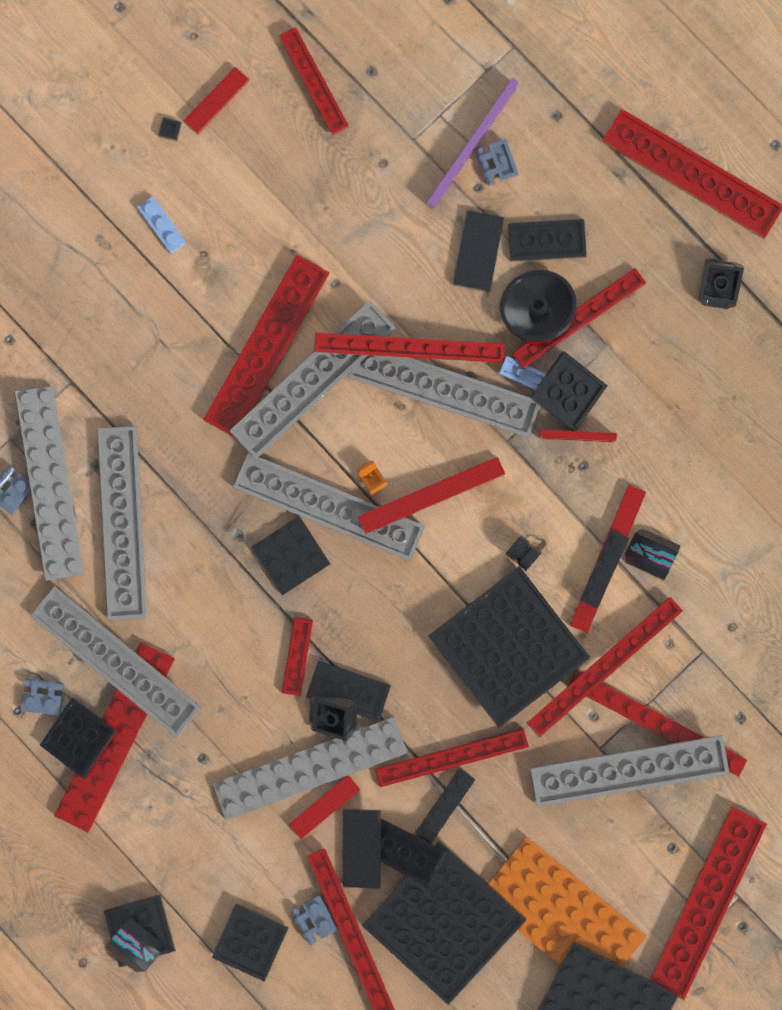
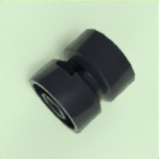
[506,535,542,571]

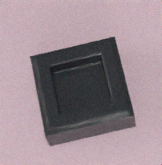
[158,117,182,141]

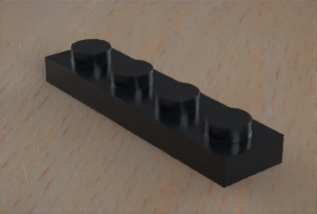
[579,531,629,609]
[415,768,476,843]

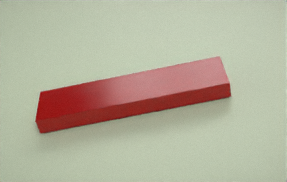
[183,66,249,135]
[539,430,617,443]
[282,617,313,696]
[289,775,361,839]

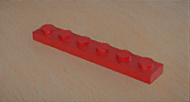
[279,27,349,136]

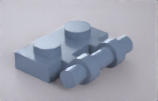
[475,139,519,186]
[0,465,31,515]
[21,677,64,716]
[291,895,338,946]

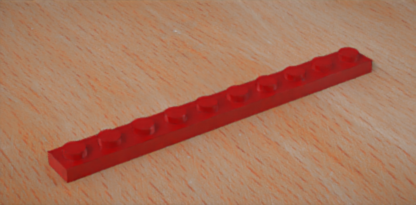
[314,332,505,363]
[527,597,683,737]
[567,670,747,777]
[307,848,395,1010]

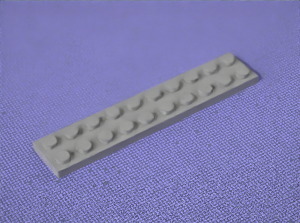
[230,300,396,459]
[348,355,540,438]
[14,386,84,581]
[98,426,147,620]
[233,453,425,561]
[30,586,202,738]
[213,717,407,820]
[531,735,729,807]

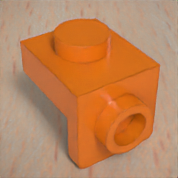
[357,460,388,495]

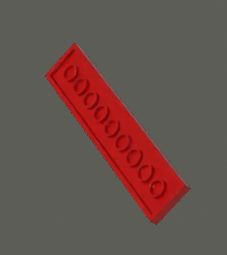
[602,109,782,239]
[203,254,330,438]
[54,642,175,833]
[650,806,767,1000]

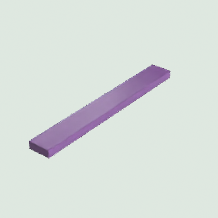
[427,78,518,209]

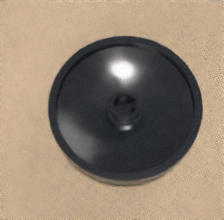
[500,270,577,342]

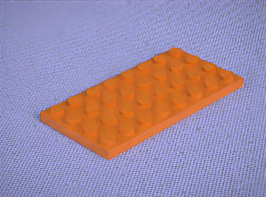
[488,836,647,966]

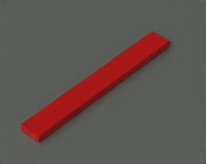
[512,268,646,369]
[357,457,505,535]
[570,485,646,633]
[375,728,529,787]

